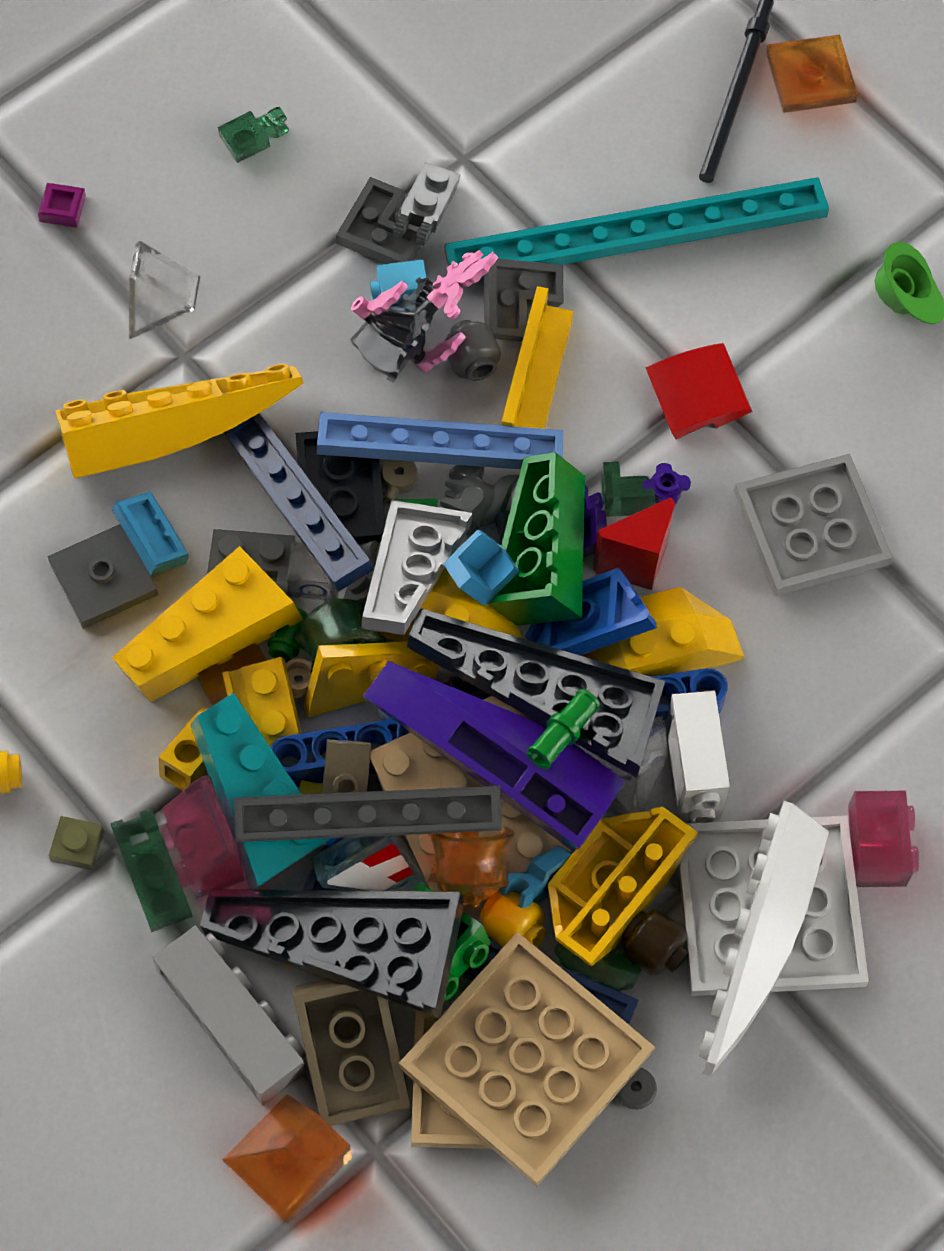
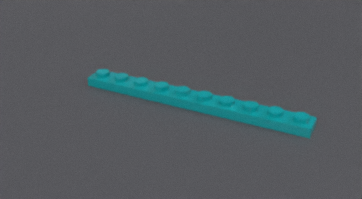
[444,177,829,280]

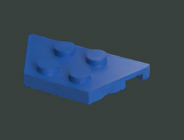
[525,568,657,655]

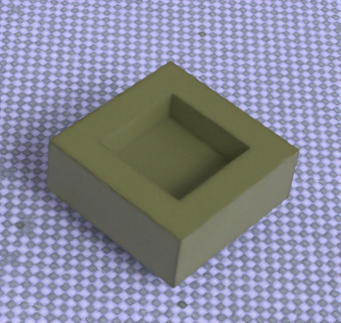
[48,816,104,870]

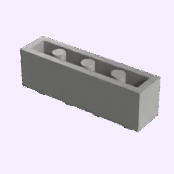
[152,925,306,1106]

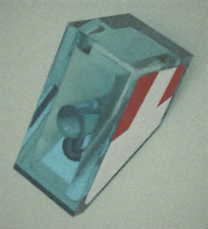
[311,835,419,891]

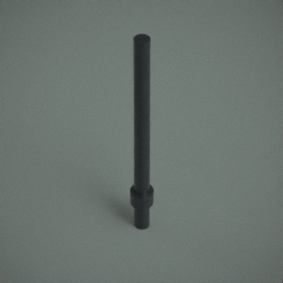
[699,0,774,183]

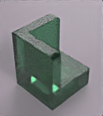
[600,461,655,517]

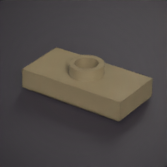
[322,739,371,794]

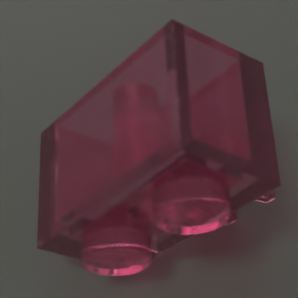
[848,790,919,887]

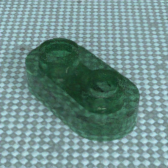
[554,942,642,992]

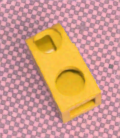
[158,708,207,796]

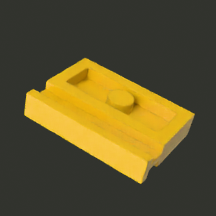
[222,657,302,748]

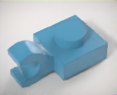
[500,845,572,908]

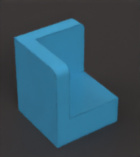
[443,530,519,606]

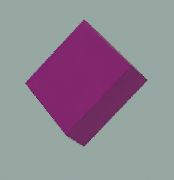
[38,183,86,228]

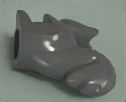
[440,465,519,536]

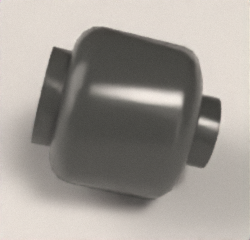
[444,320,501,381]

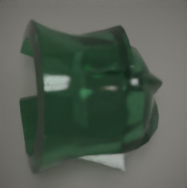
[293,598,386,673]

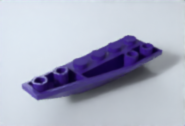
[363,661,625,852]

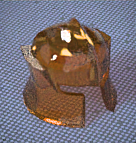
[427,826,515,908]

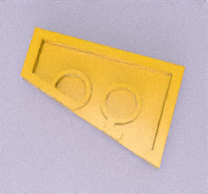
[303,642,439,718]

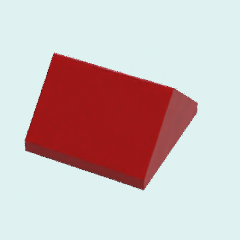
[593,497,675,590]

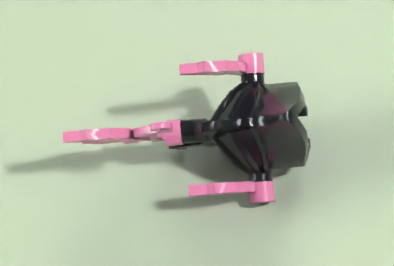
[350,250,499,382]

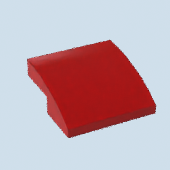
[645,343,753,439]

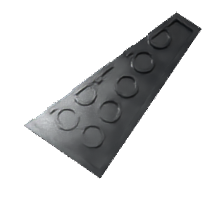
[407,608,665,778]
[200,889,465,1018]

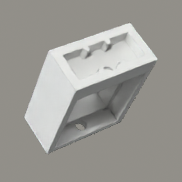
[665,691,730,823]

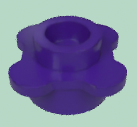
[643,463,691,506]

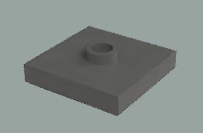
[47,524,158,629]

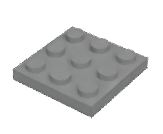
[734,454,893,596]

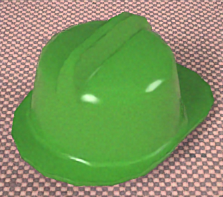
[874,242,944,325]

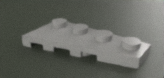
[362,500,473,635]

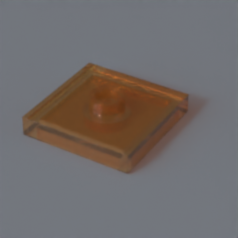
[766,34,858,113]

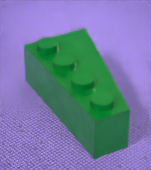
[488,452,585,626]

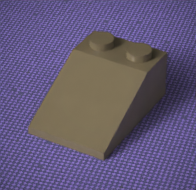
[293,979,410,1127]

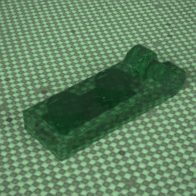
[110,808,193,933]

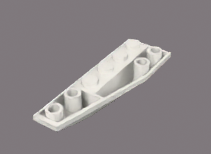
[698,801,829,1076]

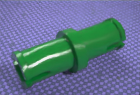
[527,689,600,770]

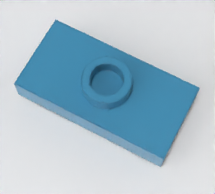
[112,491,189,576]

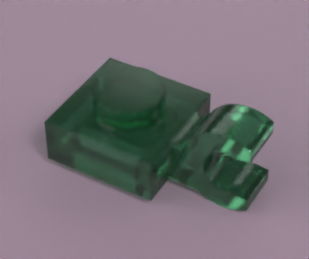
[217,106,289,163]

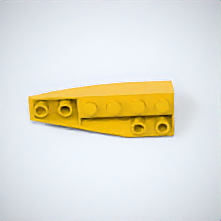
[55,364,303,479]

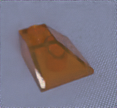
[222,1094,352,1224]

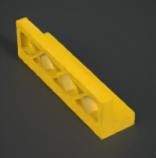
[501,286,574,429]

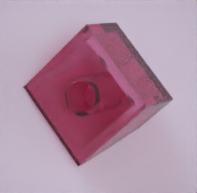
[159,774,244,899]

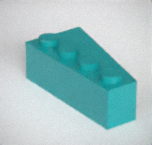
[191,693,330,890]

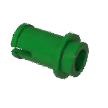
[267,608,310,662]

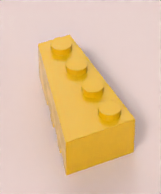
[112,546,303,703]

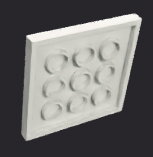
[678,815,869,996]

